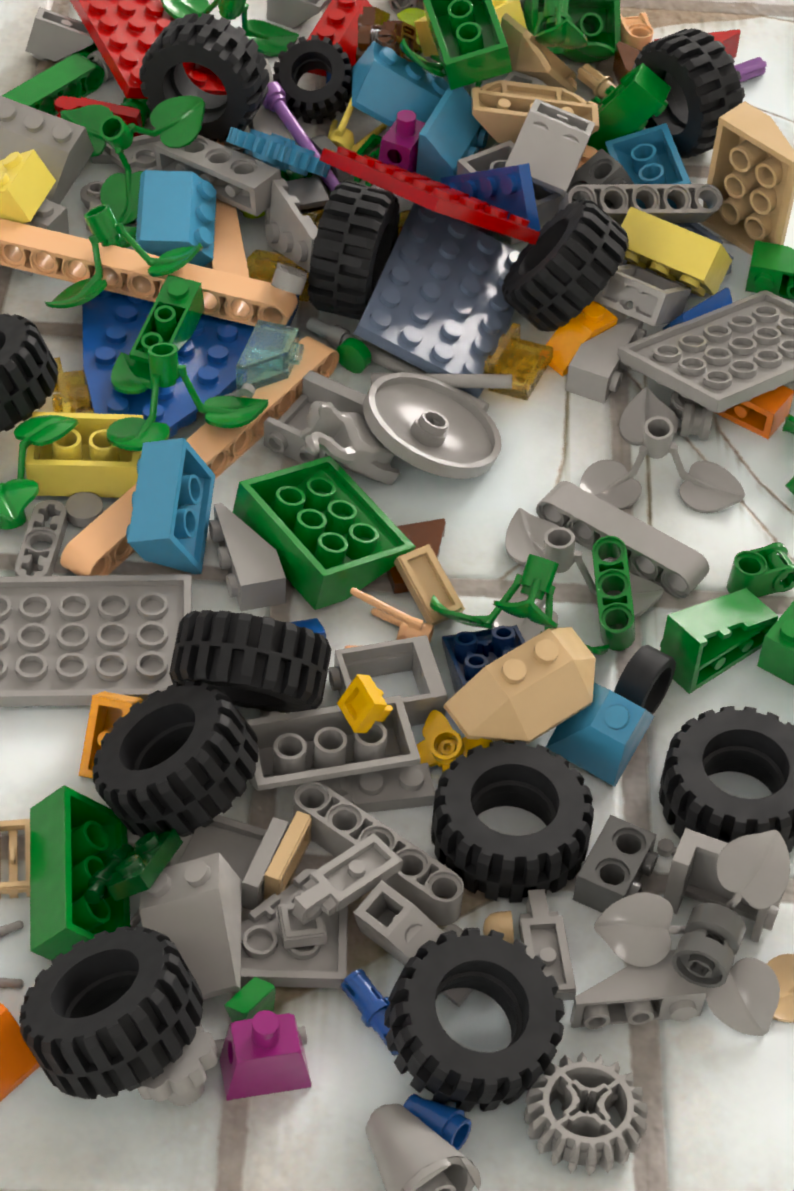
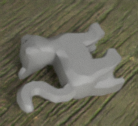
[300,401,400,485]

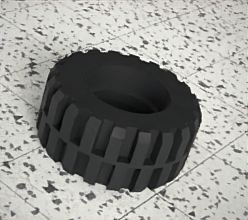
[139,13,270,142]
[632,28,745,158]
[308,181,400,320]
[502,199,629,332]
[0,314,59,432]
[169,610,332,713]
[93,681,259,838]
[659,706,794,853]
[431,740,594,903]
[19,926,203,1099]
[384,928,565,1112]

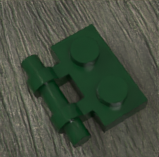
[84,829,183,905]

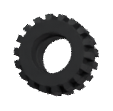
[273,35,352,124]

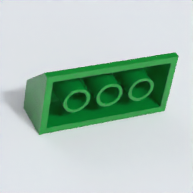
[30,785,131,961]

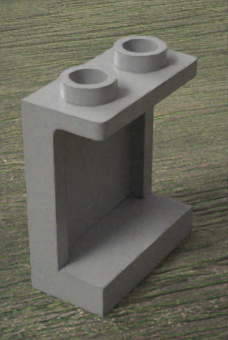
[264,370,366,464]
[166,815,289,910]
[663,828,783,942]

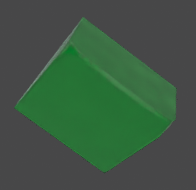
[224,977,276,1023]

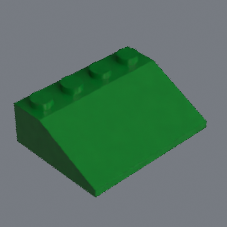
[233,456,416,610]

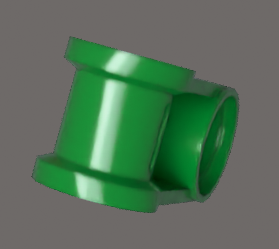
[726,542,794,597]

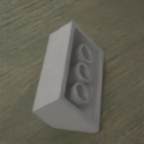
[246,695,421,791]

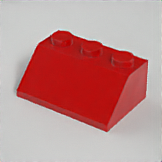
[307,0,373,77]

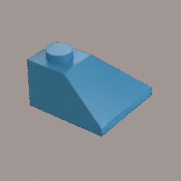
[545,682,654,787]

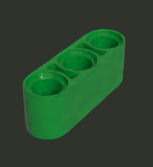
[592,536,636,651]

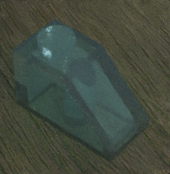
[236,320,304,391]

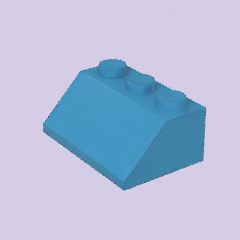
[352,41,449,127]
[416,86,489,183]
[605,123,691,209]
[135,170,217,267]
[126,438,215,574]

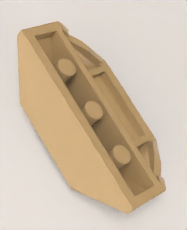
[501,13,577,93]
[471,80,599,144]
[443,627,596,744]

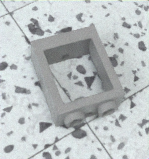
[593,263,692,327]
[328,635,447,726]

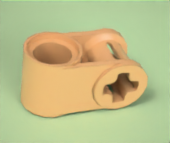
[620,12,654,51]

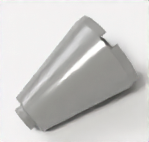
[366,1104,481,1191]

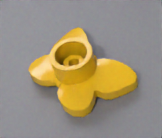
[416,710,493,772]

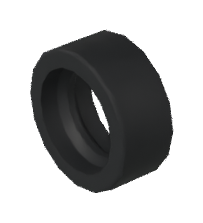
[614,645,676,715]

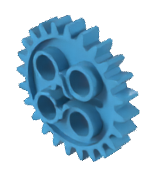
[226,127,331,178]

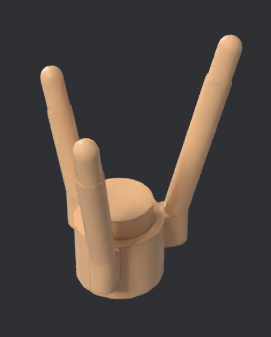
[344,588,434,649]

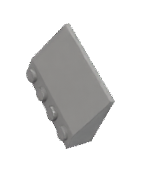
[0,96,94,205]

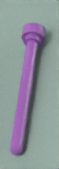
[263,81,341,192]

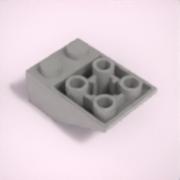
[505,99,596,195]

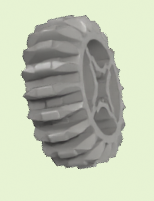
[524,1052,648,1176]

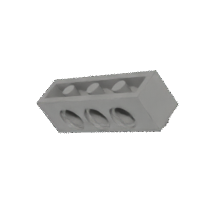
[154,135,281,216]

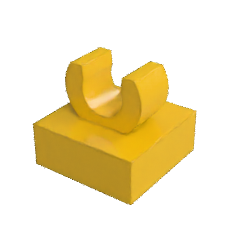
[337,674,393,733]

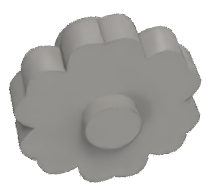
[136,1023,218,1106]

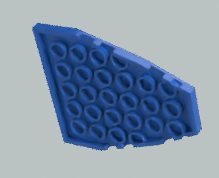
[82,290,299,439]

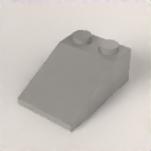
[139,852,241,1000]

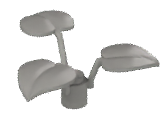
[580,387,745,513]
[493,508,664,642]
[594,830,790,1036]

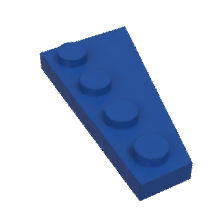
[440,163,541,231]

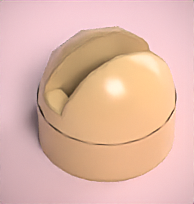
[483,911,514,944]

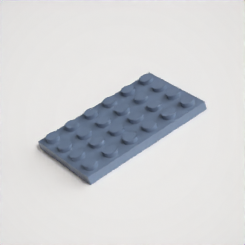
[353,203,520,398]

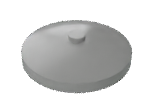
[363,372,501,479]

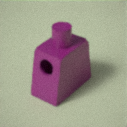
[379,110,426,173]
[219,1010,311,1101]

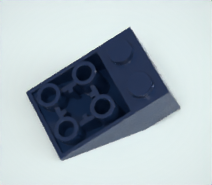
[442,625,525,694]

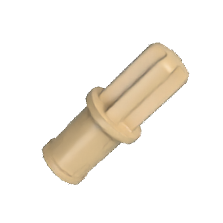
[577,63,617,98]

